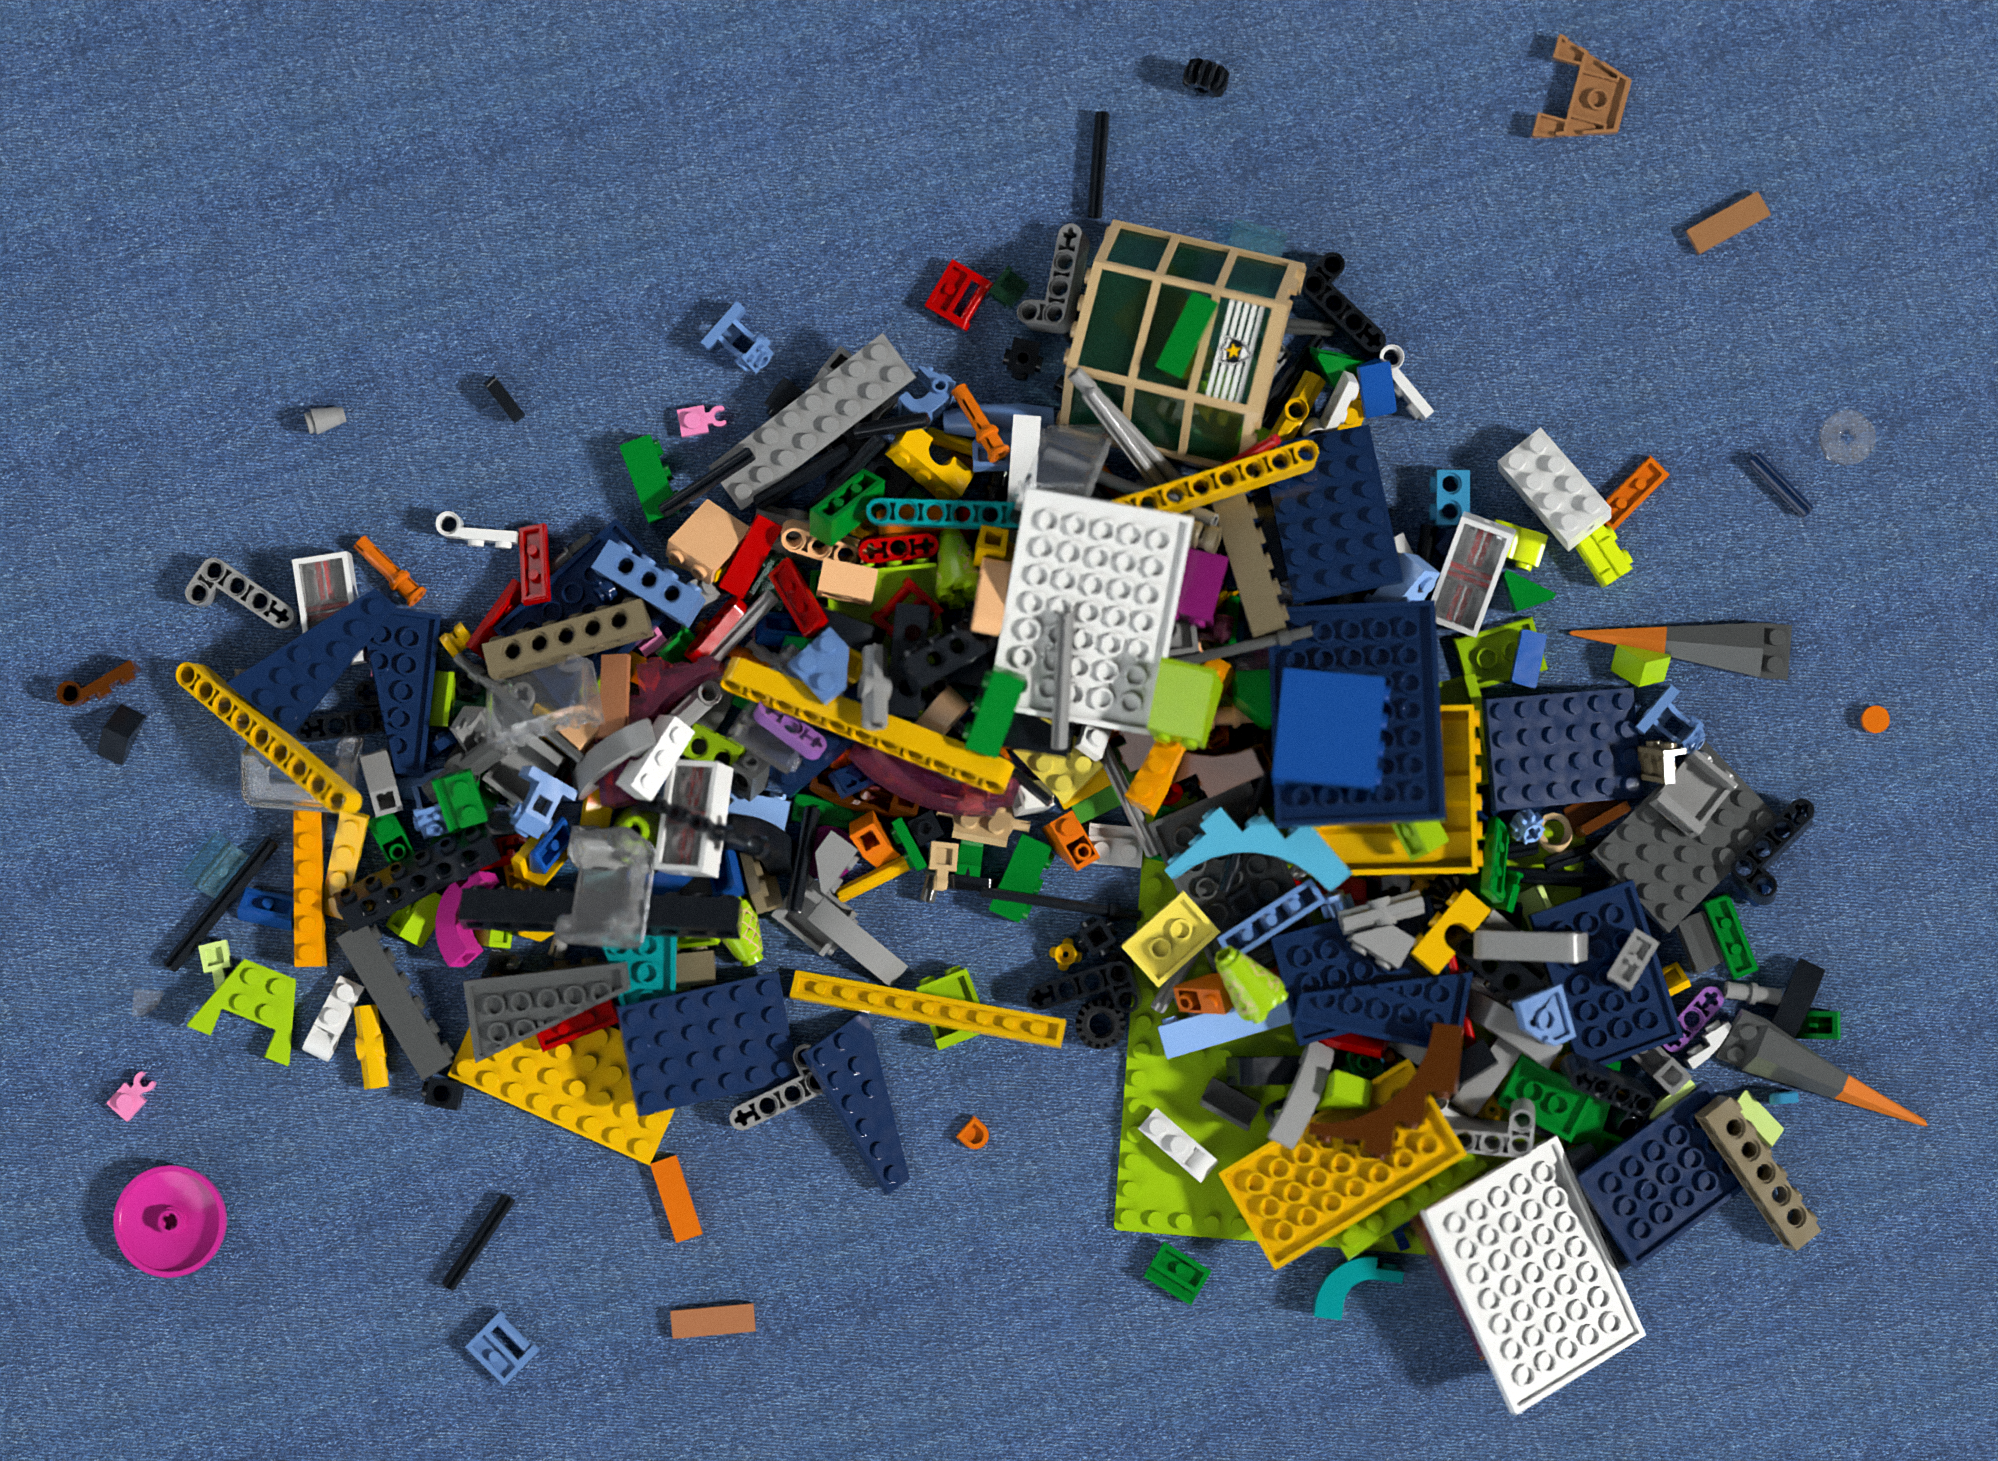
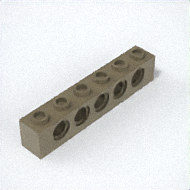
[482,597,654,681]
[1694,1095,1821,1251]

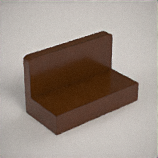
[1562,800,1632,839]

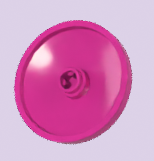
[113,1165,227,1278]

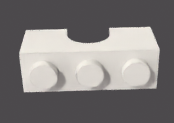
[616,714,695,801]

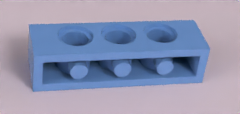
[591,539,706,629]
[1217,878,1326,954]

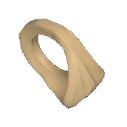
[1538,812,1573,854]

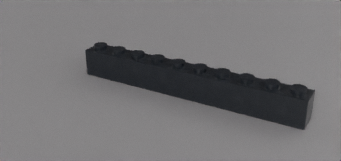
[459,885,743,939]

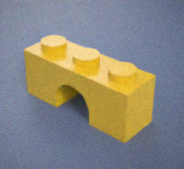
[885,429,975,500]
[973,525,1016,573]
[1409,889,1491,976]

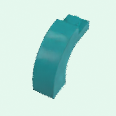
[1312,1255,1404,1321]

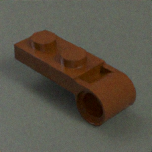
[56,660,141,707]

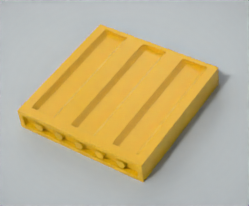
[1309,704,1483,876]

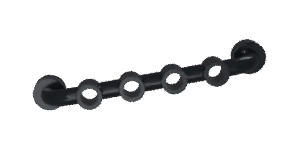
[636,792,770,859]

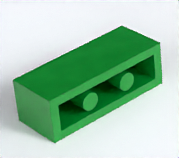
[619,434,681,525]
[810,468,885,547]
[962,664,1026,759]
[988,834,1055,923]

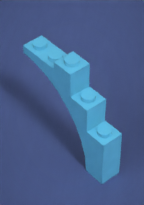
[1165,807,1353,891]

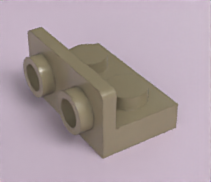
[1637,739,1687,784]
[740,852,784,914]

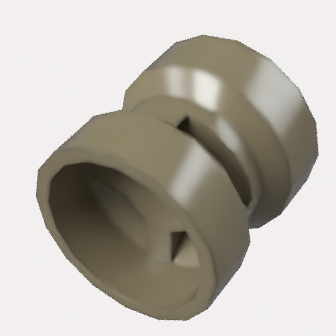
[1188,520,1222,554]

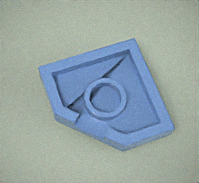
[788,627,849,706]
[1512,984,1576,1046]

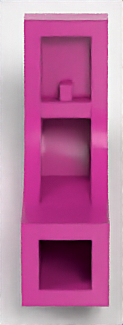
[435,871,500,967]

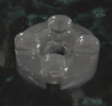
[1819,410,1876,466]

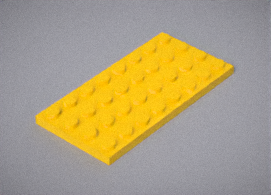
[447,974,676,1166]
[1218,1058,1468,1270]

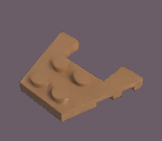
[1531,34,1632,139]

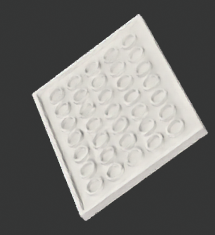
[995,487,1194,736]
[1420,1136,1646,1414]

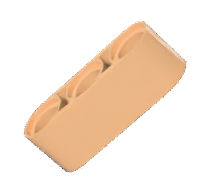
[971,557,1011,636]
[914,686,971,736]

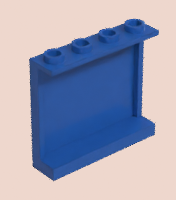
[1272,668,1390,793]

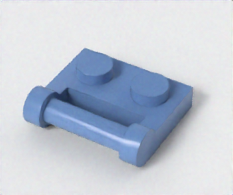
[465,1311,540,1386]

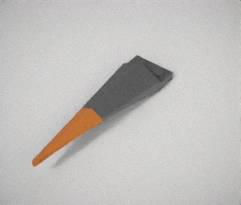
[1569,622,1792,681]
[1715,1009,1928,1126]

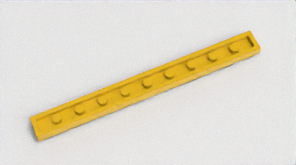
[790,970,1066,1049]

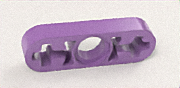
[753,701,827,760]
[1661,986,1724,1052]

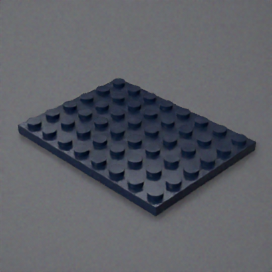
[1268,600,1446,828]

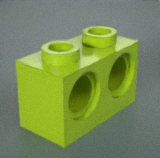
[682,723,747,767]

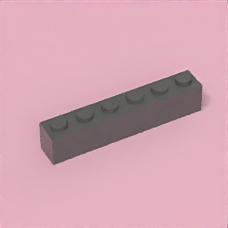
[336,923,455,1081]

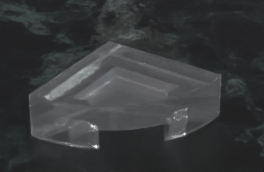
[132,989,164,1017]

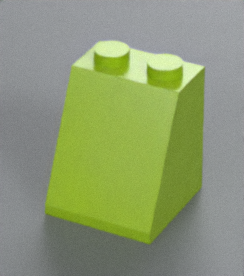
[1147,657,1223,750]

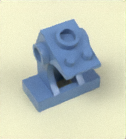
[701,301,774,373]
[897,366,956,430]
[1635,685,1706,755]
[508,765,579,839]
[396,768,450,839]

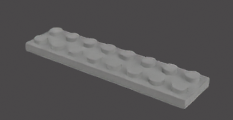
[708,333,917,511]

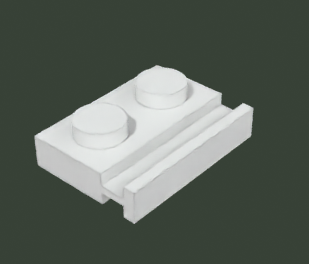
[1088,823,1143,868]

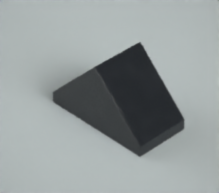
[97,704,147,765]

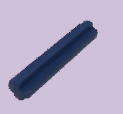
[1747,452,1814,517]

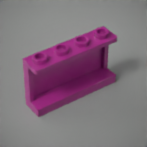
[1174,548,1230,628]

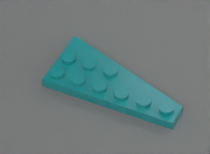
[599,934,677,1005]

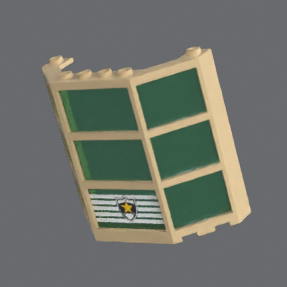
[1056,219,1307,477]

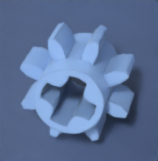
[1509,808,1545,845]
[1320,889,1355,921]

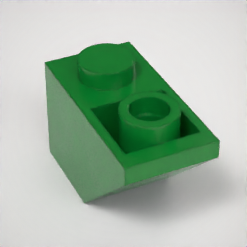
[1231,670,1272,731]
[368,812,416,865]

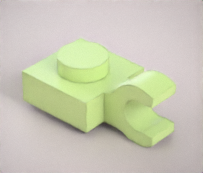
[198,940,233,990]

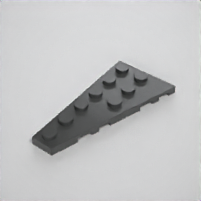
[463,961,631,1063]

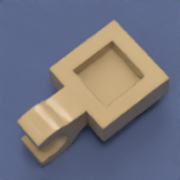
[927,841,959,891]

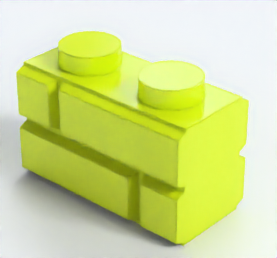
[1575,524,1633,588]

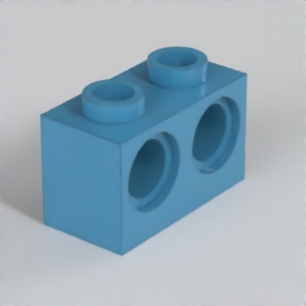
[1429,470,1470,528]

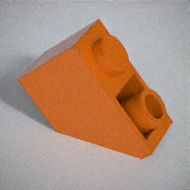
[849,810,901,868]
[1041,810,1100,872]
[1173,973,1234,1015]

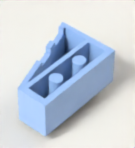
[1363,553,1440,603]

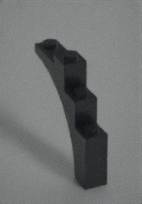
[945,601,1075,760]

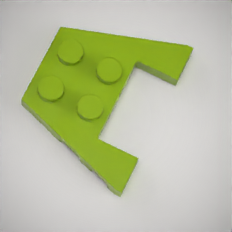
[186,958,296,1066]

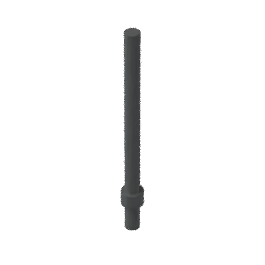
[1171,625,1313,664]
[453,652,585,764]

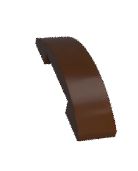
[809,767,923,818]

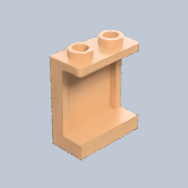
[666,499,749,585]

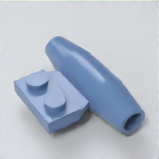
[943,403,1054,472]

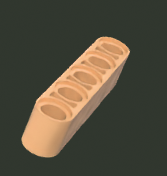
[780,519,909,569]

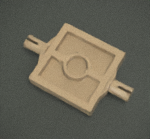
[936,788,1031,848]

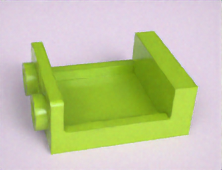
[915,965,980,1050]

